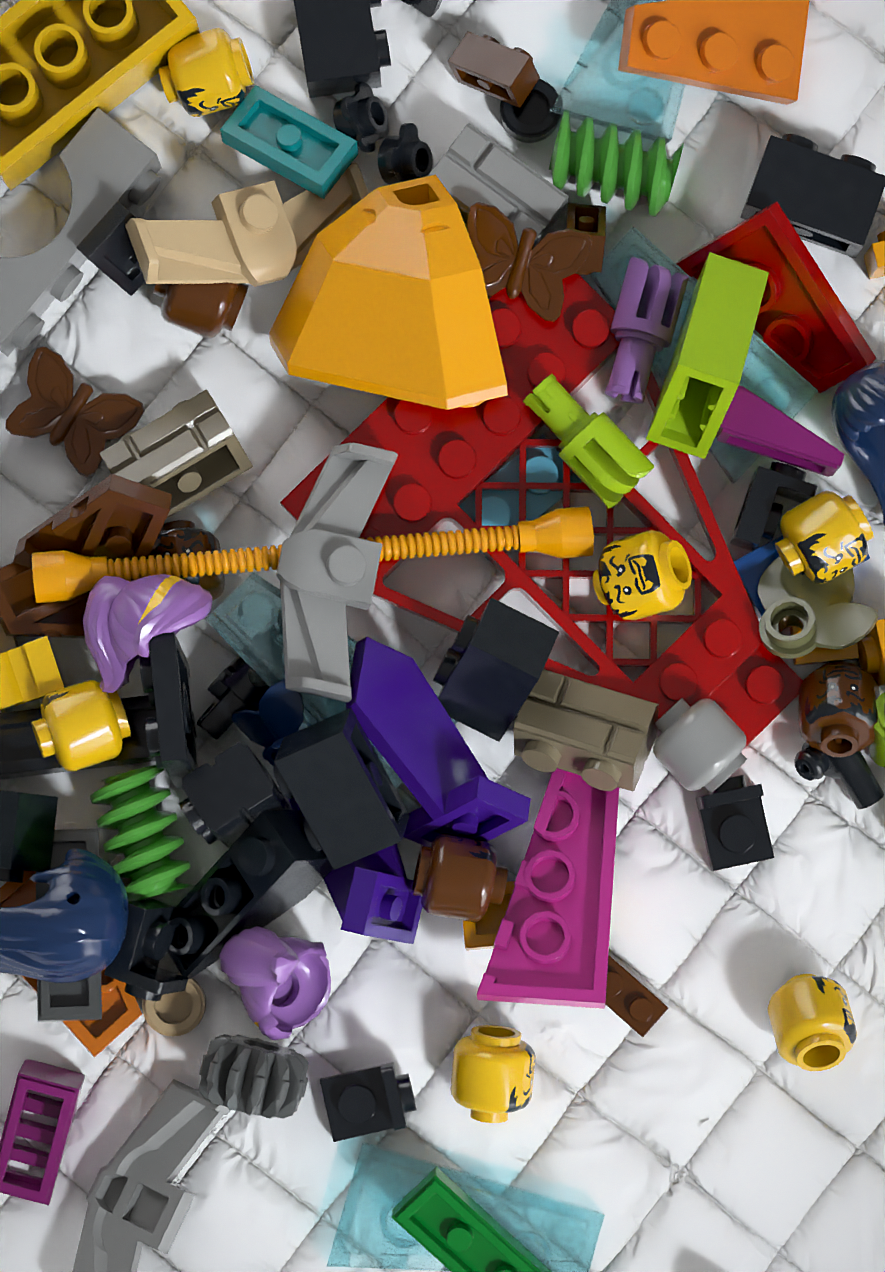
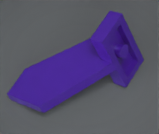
[345,636,531,847]
[288,730,422,944]

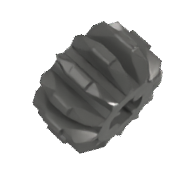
[198,1034,309,1119]

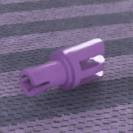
[605,257,689,404]

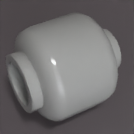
[653,698,747,793]

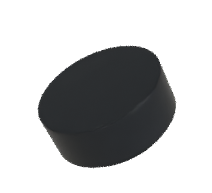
[500,79,561,143]

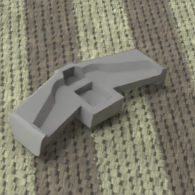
[276,443,398,702]
[72,1079,230,1272]

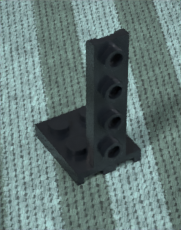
[0,631,198,789]

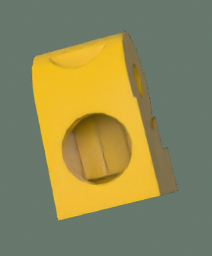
[0,635,65,710]

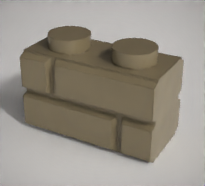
[100,389,253,519]
[513,669,659,792]

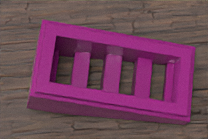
[715,385,845,477]
[0,1059,85,1206]

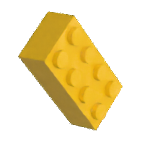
[0,0,200,191]

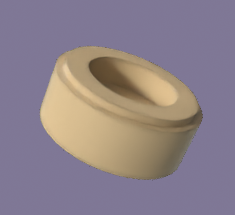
[142,972,206,1037]

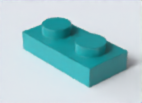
[220,85,358,199]

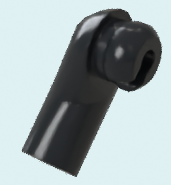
[794,742,884,809]

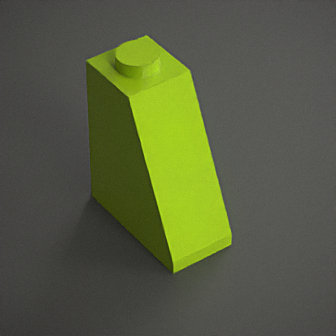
[646,252,769,459]

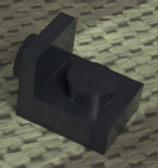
[76,201,145,296]
[729,462,818,551]
[695,775,774,871]
[104,899,188,1001]
[320,1062,417,1142]

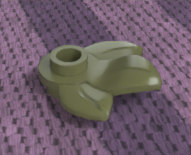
[757,557,878,659]

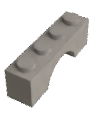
[0,108,162,357]

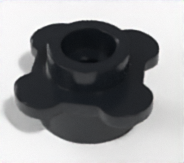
[333,82,389,154]
[377,123,433,185]

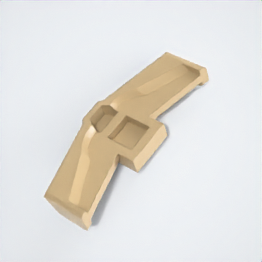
[125,162,369,287]

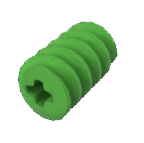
[548,110,684,217]
[90,765,194,901]

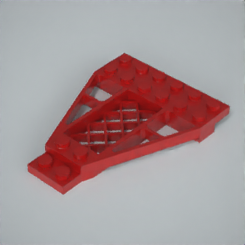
[280,273,803,748]

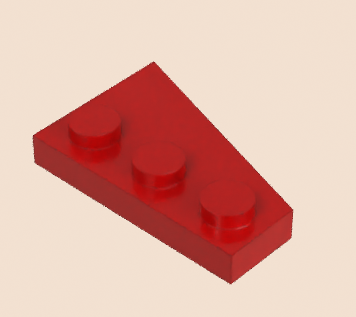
[673,201,876,394]

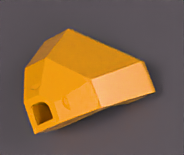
[269,174,508,410]

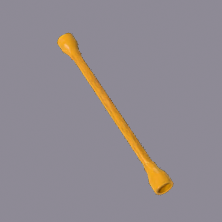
[32,506,594,603]

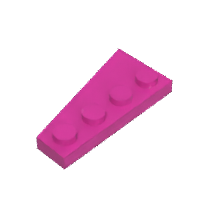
[477,768,620,1009]

